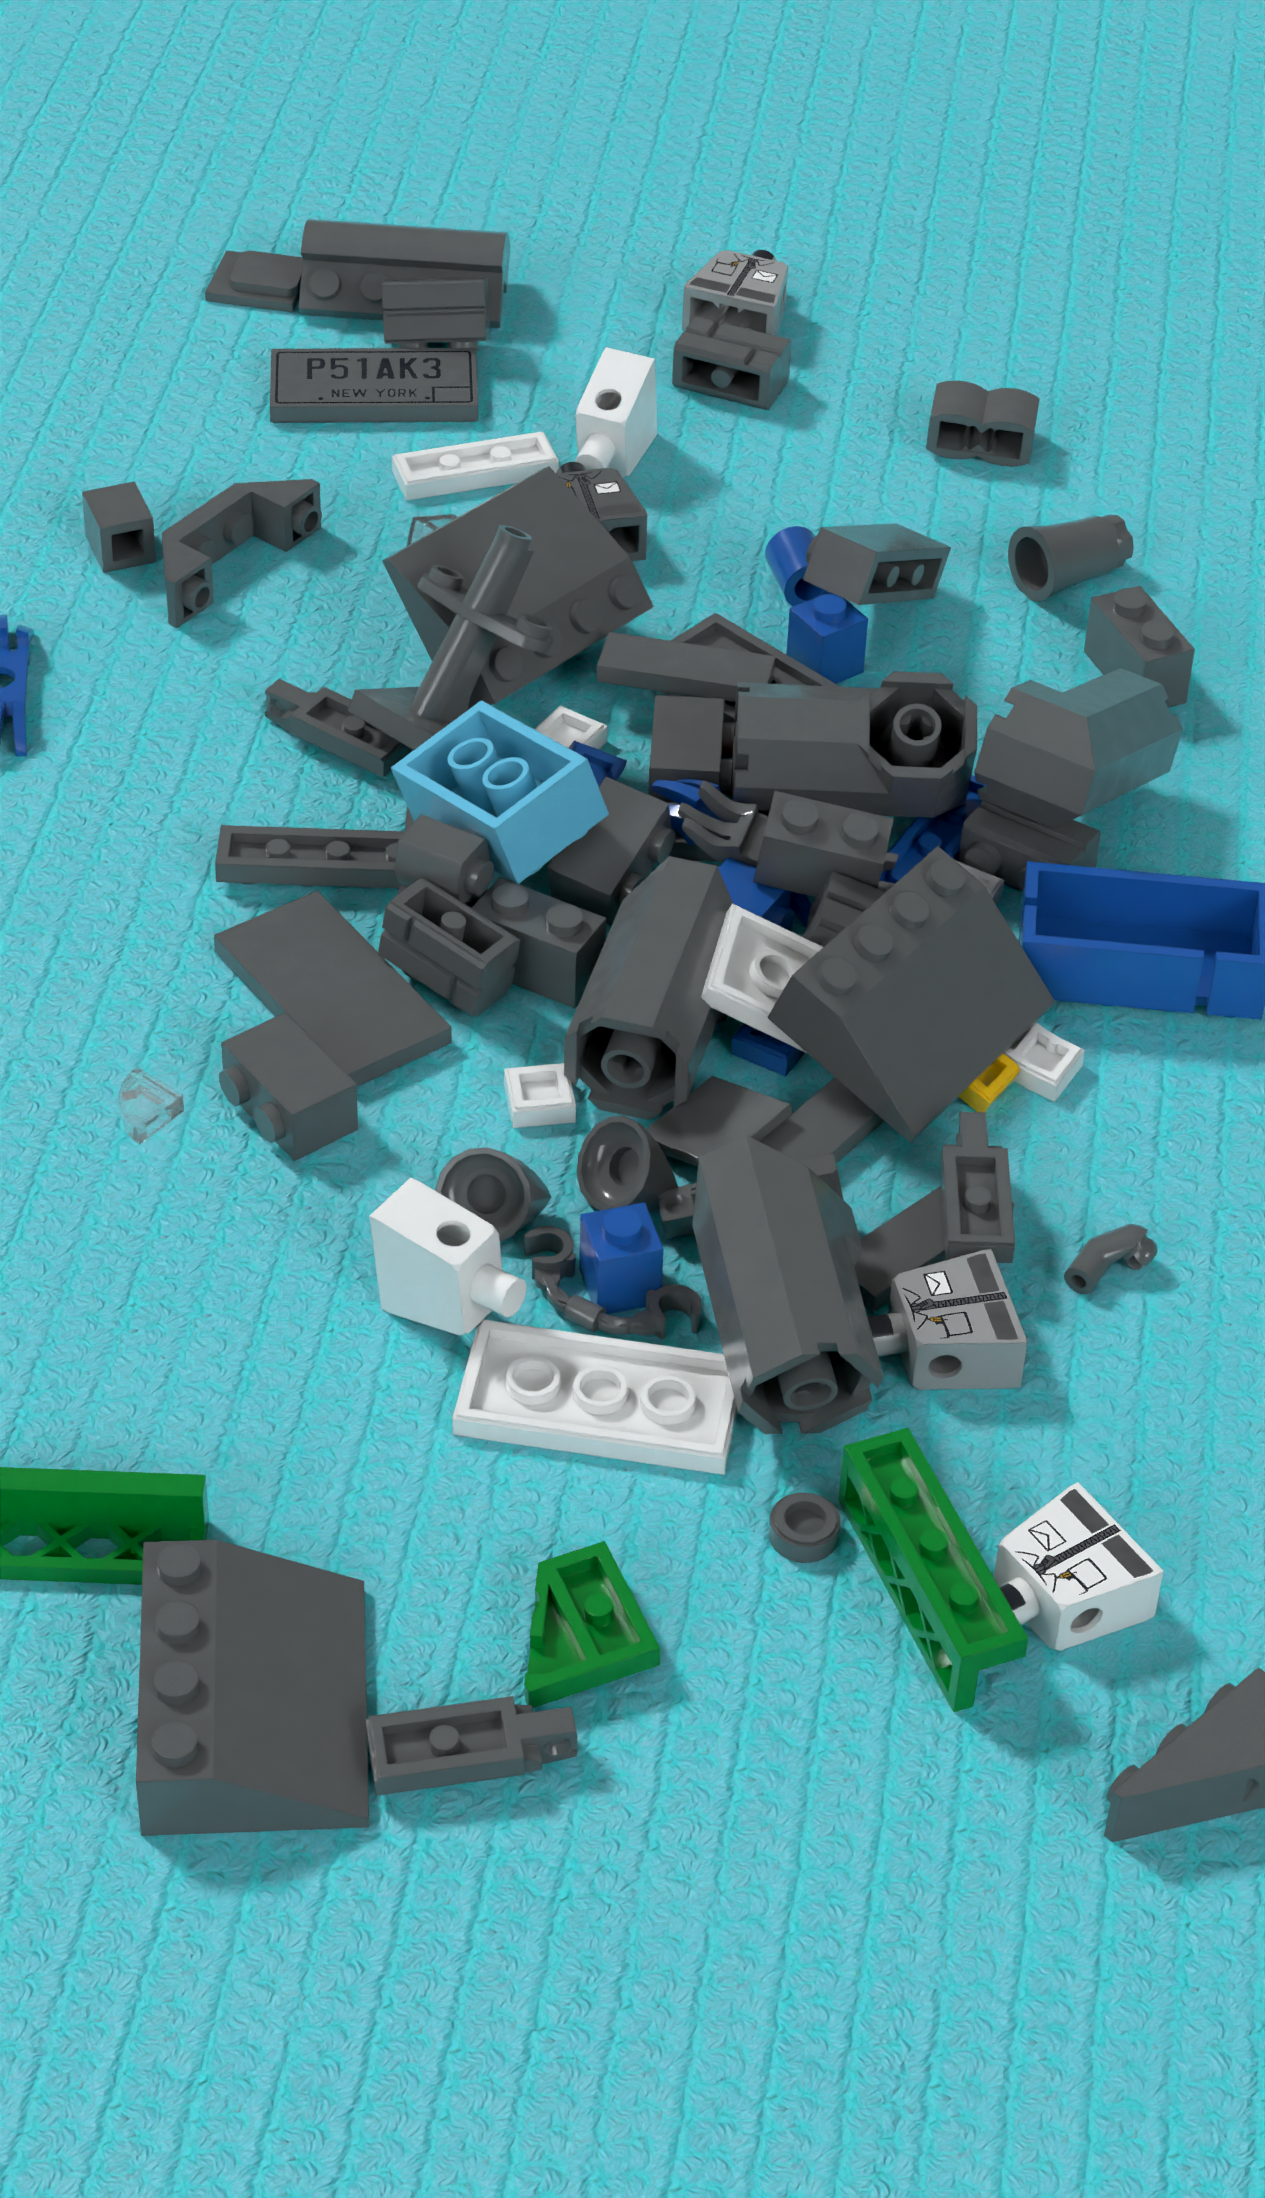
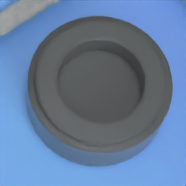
[769,1492,841,1563]

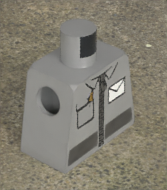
[682,250,788,336]
[867,1249,1028,1390]

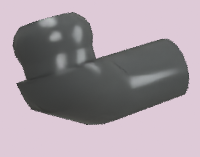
[1064,1224,1158,1294]

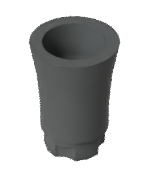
[1008,514,1134,602]

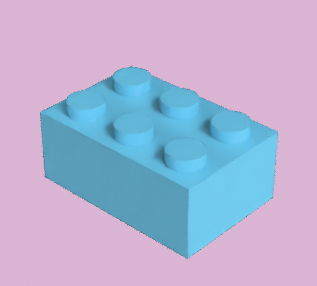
[391,700,609,884]

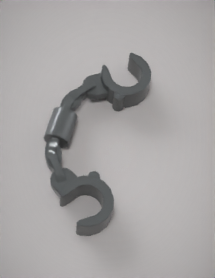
[524,1226,702,1339]

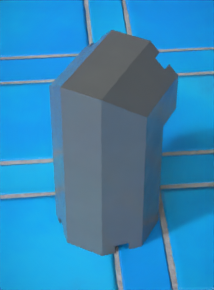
[974,668,1183,829]
[732,671,977,818]
[564,856,733,1120]
[692,1134,884,1434]

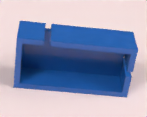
[1018,861,1265,1020]

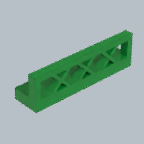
[838,1428,1028,1713]
[0,1467,209,1585]

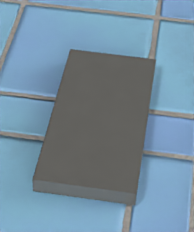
[214,891,452,1086]

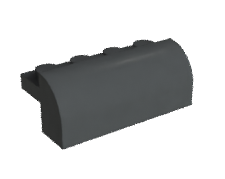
[299,219,511,328]

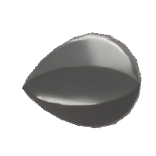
[577,1116,678,1212]
[435,1147,551,1242]

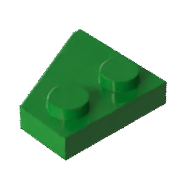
[524,1541,660,1708]

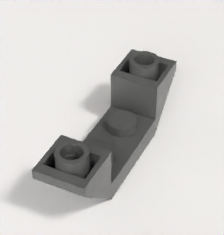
[162,479,322,628]

